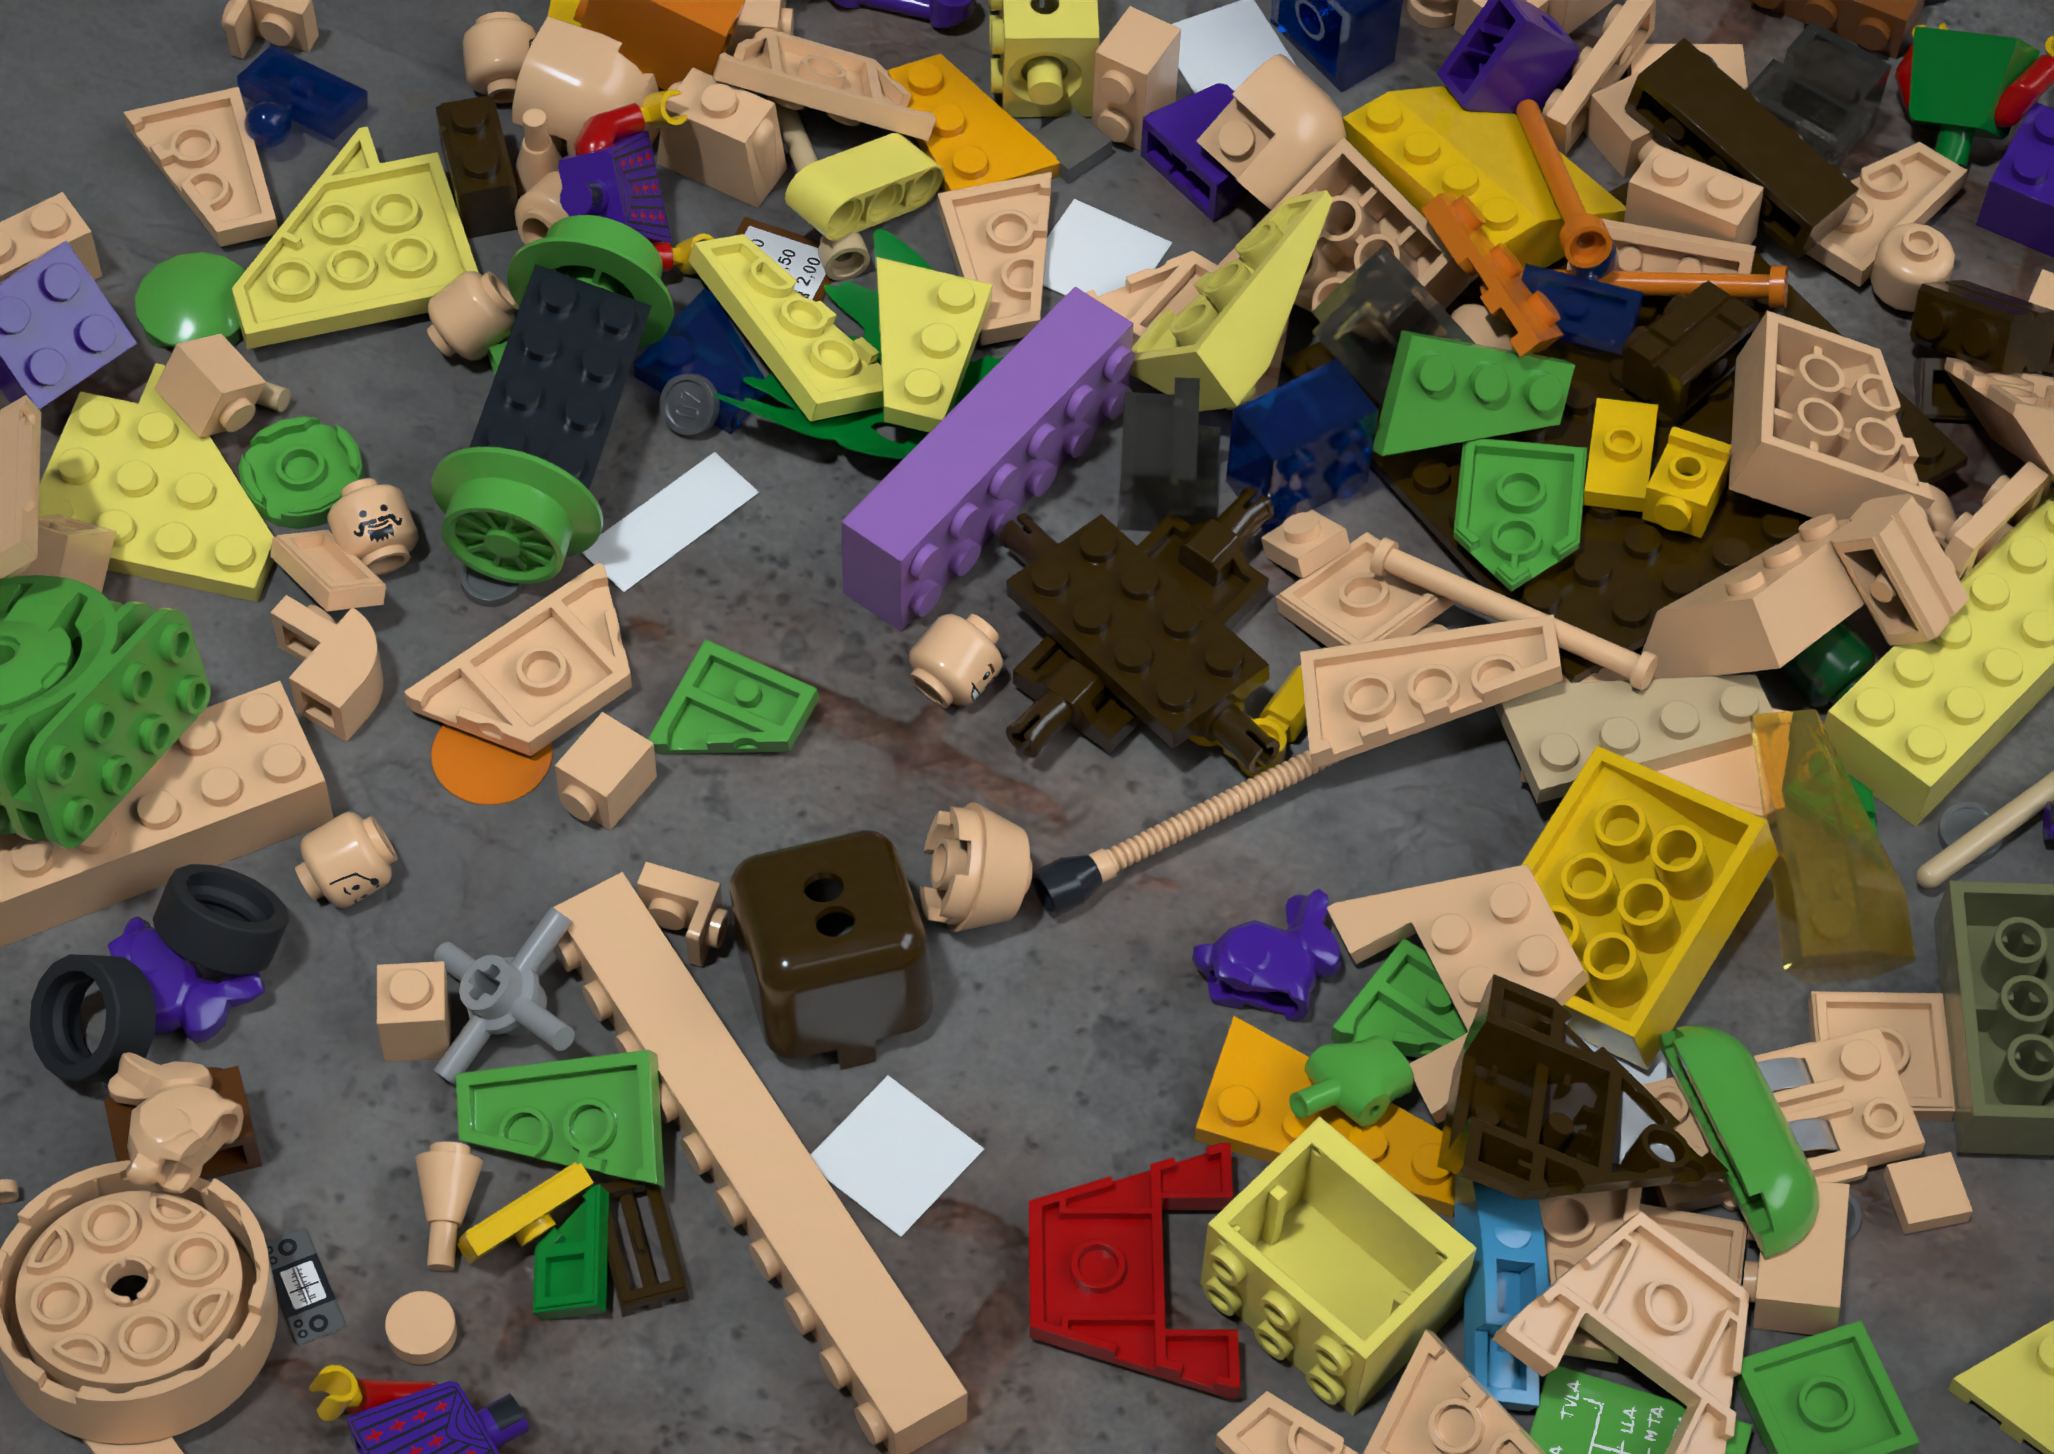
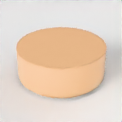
[385,1291,457,1365]

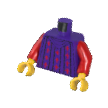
[558,89,714,276]
[309,1365,529,1454]

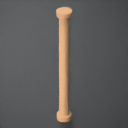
[1370,537,1659,691]

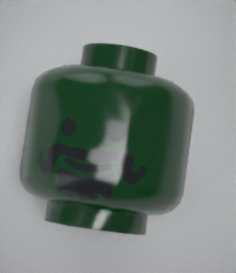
[1781,619,1875,708]

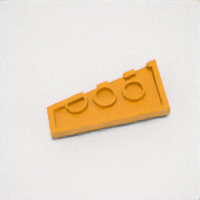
[1194,1016,1455,1217]

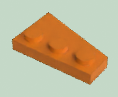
[1421,192,1564,357]

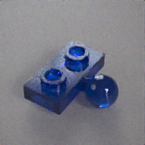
[237,45,368,148]
[1513,241,1643,355]

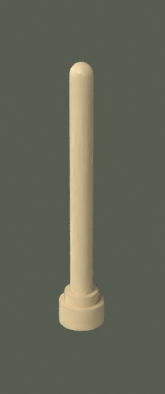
[766,95,870,281]
[1916,770,2054,889]

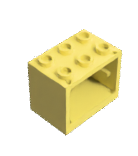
[1200,1116,1477,1416]

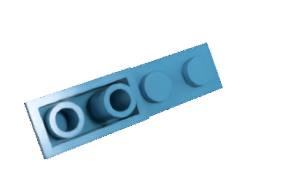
[1454,1174,1549,1411]

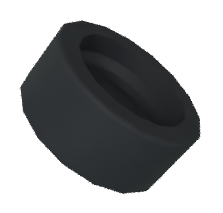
[153,864,289,975]
[29,954,156,1082]

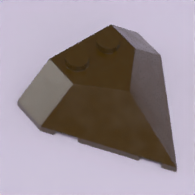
[1437,974,1729,1200]

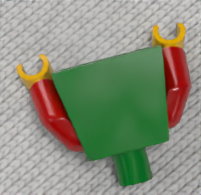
[1895,23,2054,168]

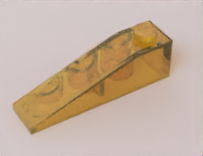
[1750,709,1915,970]

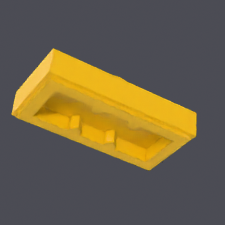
[1583,398,1658,512]
[457,1162,594,1265]

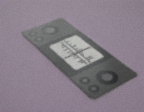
[266,1227,346,1345]

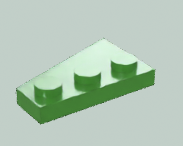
[1372,330,1575,456]
[456,1050,665,1188]

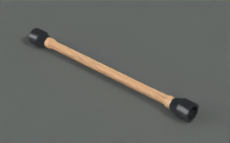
[1031,750,1346,918]

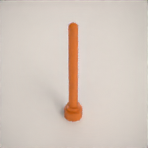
[1516,99,1612,268]

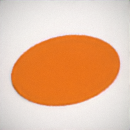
[431,723,553,805]

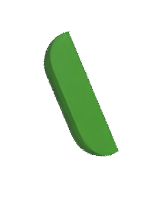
[1658,1025,1819,1258]

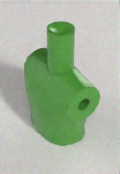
[1289,1035,1413,1127]

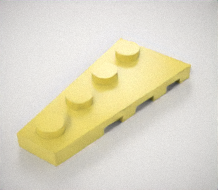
[688,234,883,422]

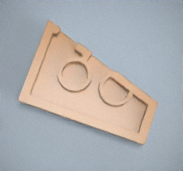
[1806,142,1967,287]
[937,172,1052,346]
[1363,1330,1546,1454]

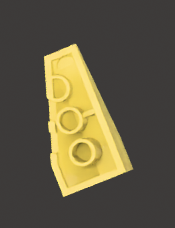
[1130,190,1333,412]

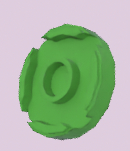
[238,416,364,529]

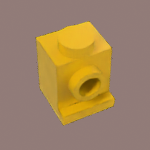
[1642,426,1732,538]

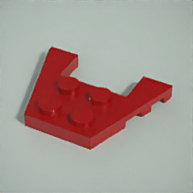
[1028,1143,1240,1399]

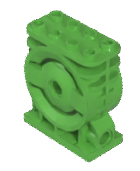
[0,575,210,849]

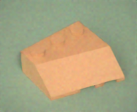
[1218,137,1479,342]
[1729,310,1935,520]
[1944,357,2054,482]
[1641,514,1865,678]

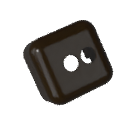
[730,830,933,1070]

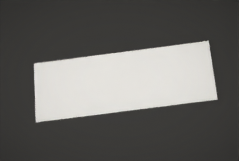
[582,452,759,592]

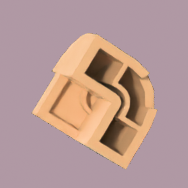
[512,17,661,156]
[1196,54,1347,210]

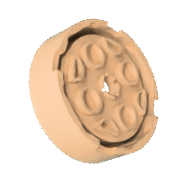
[0,1160,278,1444]

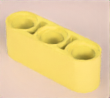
[785,133,944,241]

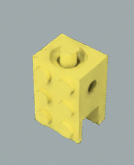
[988,0,1099,117]

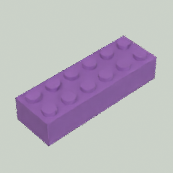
[841,287,1135,632]

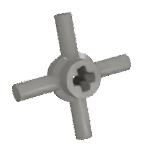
[433,907,575,1085]

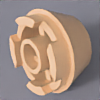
[920,802,1032,932]

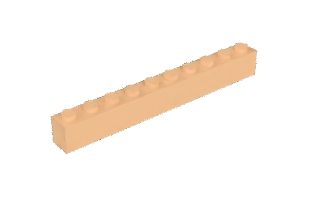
[553,872,968,1454]

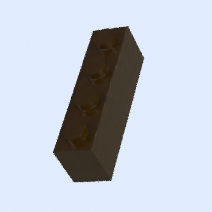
[1624,38,1859,260]

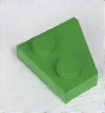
[648,639,820,754]
[1331,938,1468,1058]

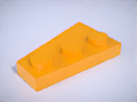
[887,53,1061,192]

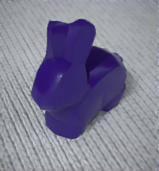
[1192,889,1342,1021]
[108,916,265,1043]

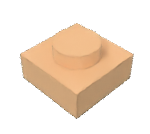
[1261,508,1351,579]

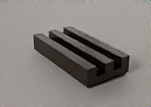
[600,1179,689,1317]

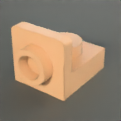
[222,0,319,59]
[637,862,730,967]

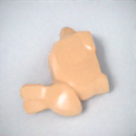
[108,1052,244,1193]

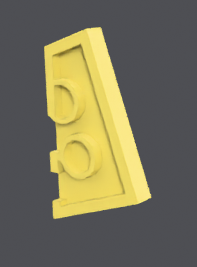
[876,257,993,433]
[1947,1320,2054,1454]

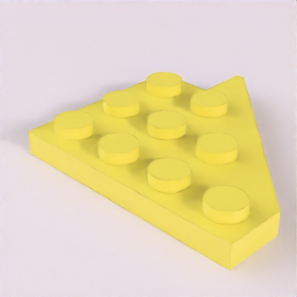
[232,126,479,349]
[39,363,274,602]

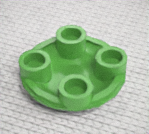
[135,252,245,348]

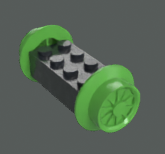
[431,215,674,584]

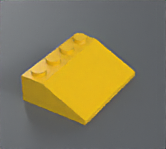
[1343,86,1626,288]
[1522,745,1779,1070]

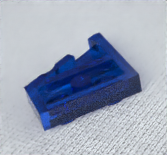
[634,288,768,435]

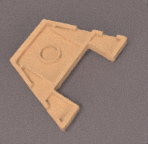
[1327,864,1589,1124]
[1492,1211,1750,1454]

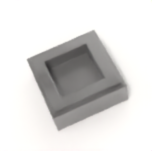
[1033,108,1112,183]

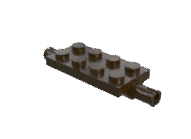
[1006,487,1275,758]
[999,513,1280,774]

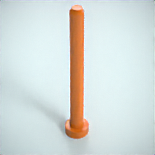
[1519,265,1788,308]

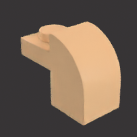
[270,595,383,742]

